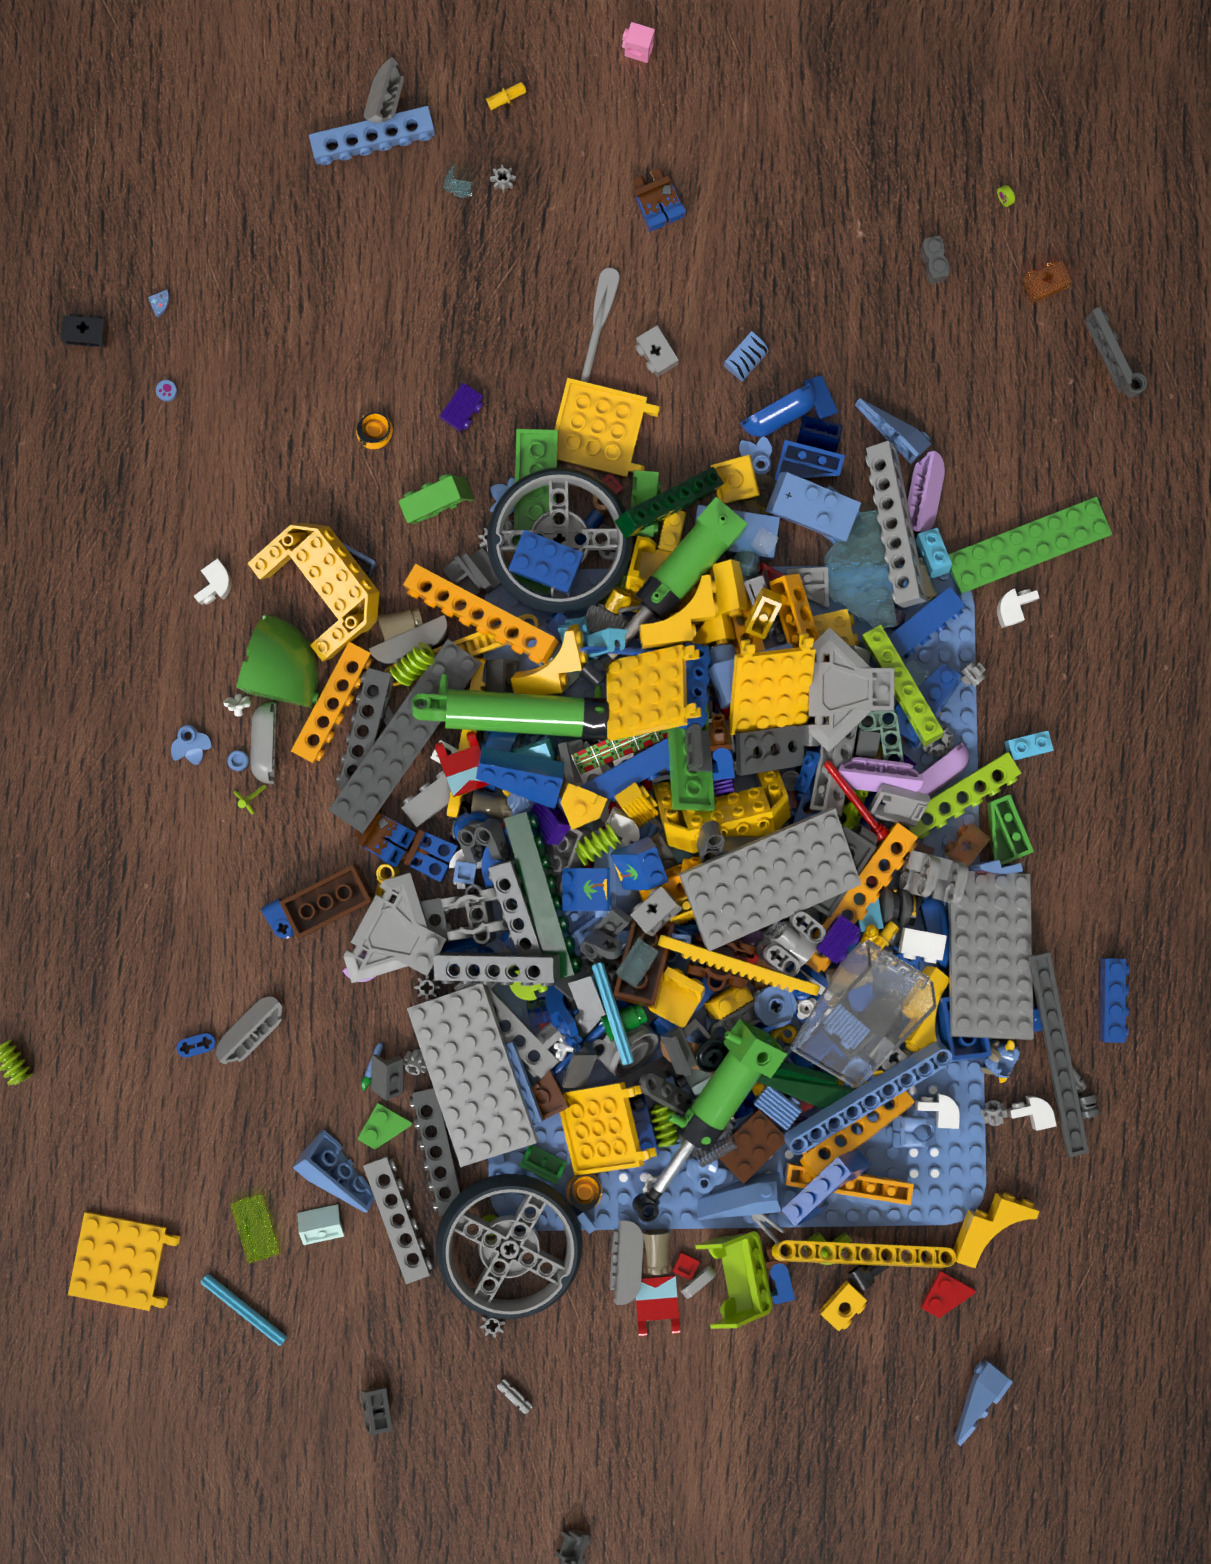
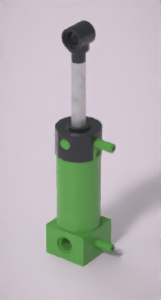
[579,497,748,688]
[632,1019,787,1222]

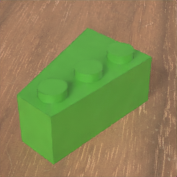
[631,470,662,540]
[399,474,475,524]
[987,794,1034,865]

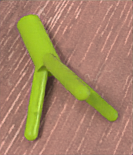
[233,785,266,814]

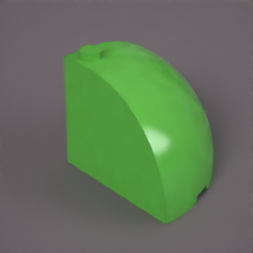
[237,614,320,708]

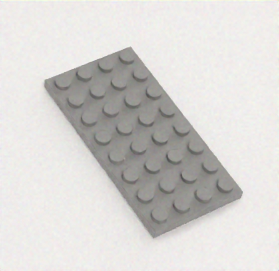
[678,807,862,951]
[948,871,1034,1040]
[407,983,539,1167]

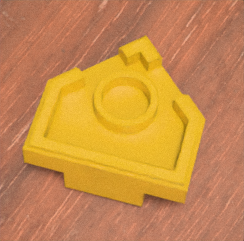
[560,783,608,830]

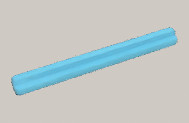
[592,962,634,1065]
[201,1274,287,1346]

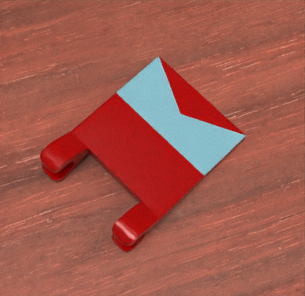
[435,731,490,797]
[636,1276,680,1337]

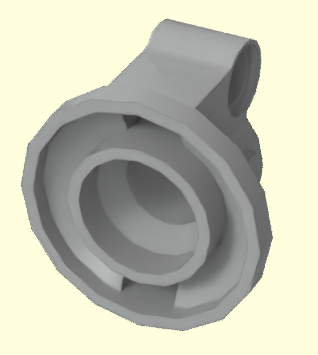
[591,1023,658,1078]

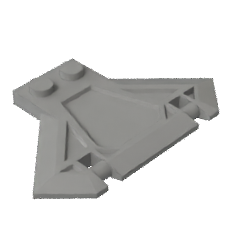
[809,628,894,752]
[343,873,447,983]

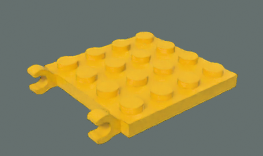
[554,378,659,478]
[729,633,816,735]
[607,644,701,741]
[559,1082,657,1176]
[68,1211,180,1311]

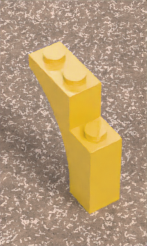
[692,559,749,646]
[639,575,718,649]
[511,624,588,695]
[899,966,949,1057]
[953,1192,1040,1268]

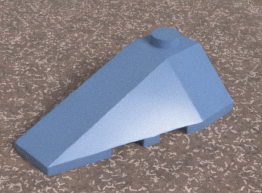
[855,399,931,464]
[954,1358,1013,1446]

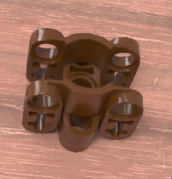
[686,932,756,992]

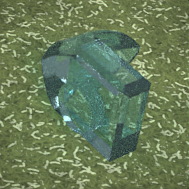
[443,165,473,198]

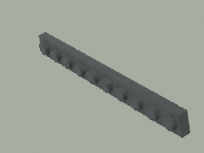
[1028,951,1089,1158]

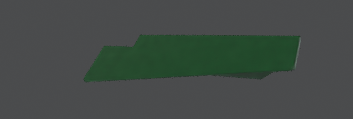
[757,1062,856,1111]

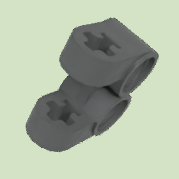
[457,818,509,863]
[580,929,621,981]

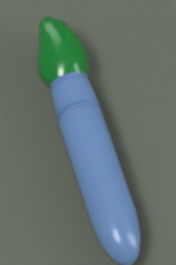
[361,1042,383,1091]

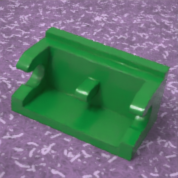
[519,1144,567,1185]

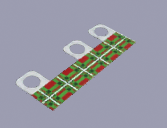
[571,729,668,784]

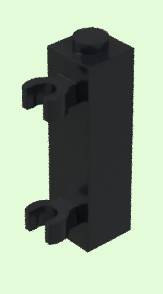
[611,1056,688,1112]

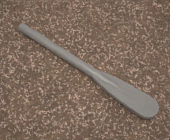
[580,268,620,383]

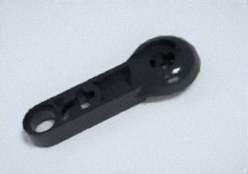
[695,1037,780,1072]

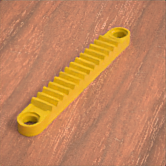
[385,614,540,686]
[447,657,486,818]
[657,935,821,996]

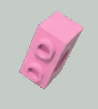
[622,22,655,63]

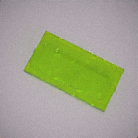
[230,1194,280,1264]

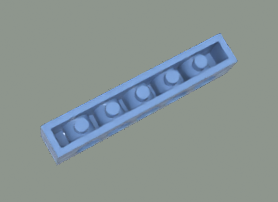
[309,106,435,165]

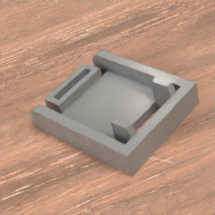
[869,783,930,827]

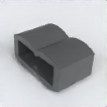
[920,236,949,285]

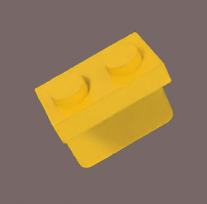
[813,609,859,656]
[649,967,705,1028]

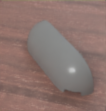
[364,57,404,123]
[369,615,447,664]
[250,702,277,784]
[216,997,282,1064]
[610,1220,643,1305]

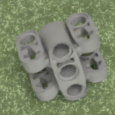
[899,850,969,904]
[441,884,509,944]
[754,911,826,977]

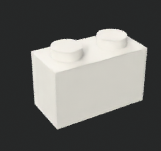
[898,928,947,964]

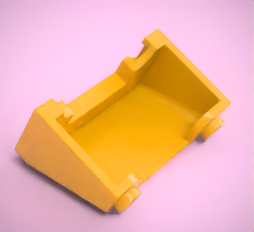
[625,535,716,611]

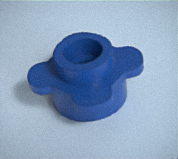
[564,1033,583,1049]

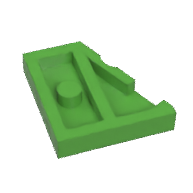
[357,1102,413,1149]

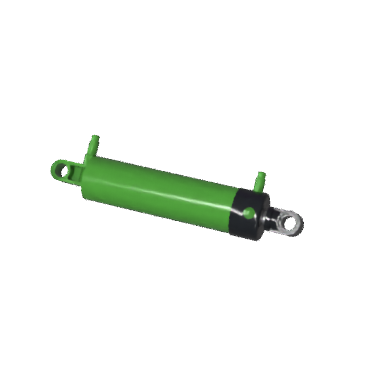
[412,674,609,740]

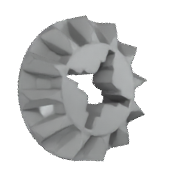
[921,724,954,757]

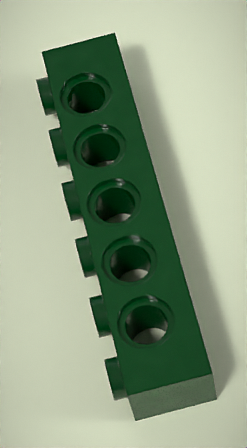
[614,467,724,539]

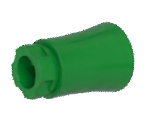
[600,1004,648,1042]

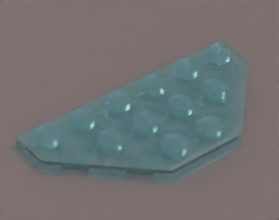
[824,510,897,628]

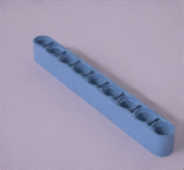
[784,1042,952,1155]

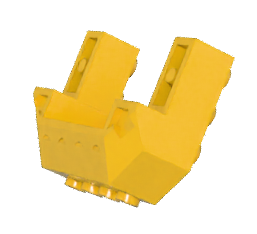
[247,523,379,662]
[652,770,791,853]

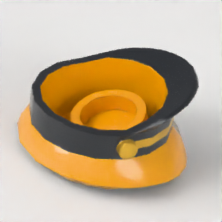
[356,412,393,449]
[566,1173,602,1211]

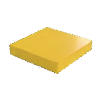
[711,455,760,505]

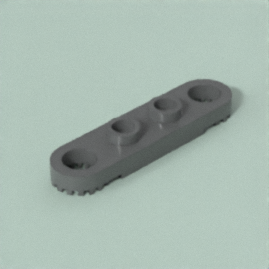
[708,999,780,1041]
[639,1073,694,1116]

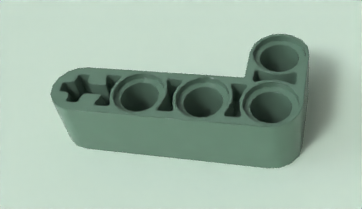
[858,709,904,763]

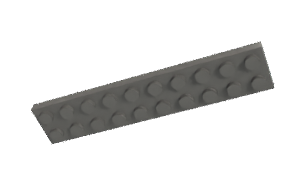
[328,639,482,834]

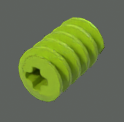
[390,642,436,686]
[574,823,622,866]
[0,1039,34,1085]
[649,1103,681,1147]

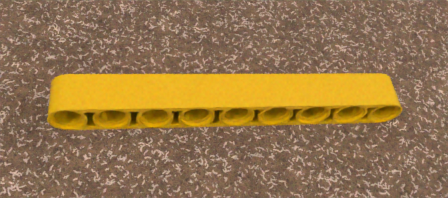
[772,1240,956,1268]

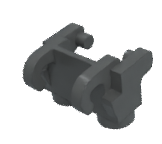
[555,1529,591,1564]

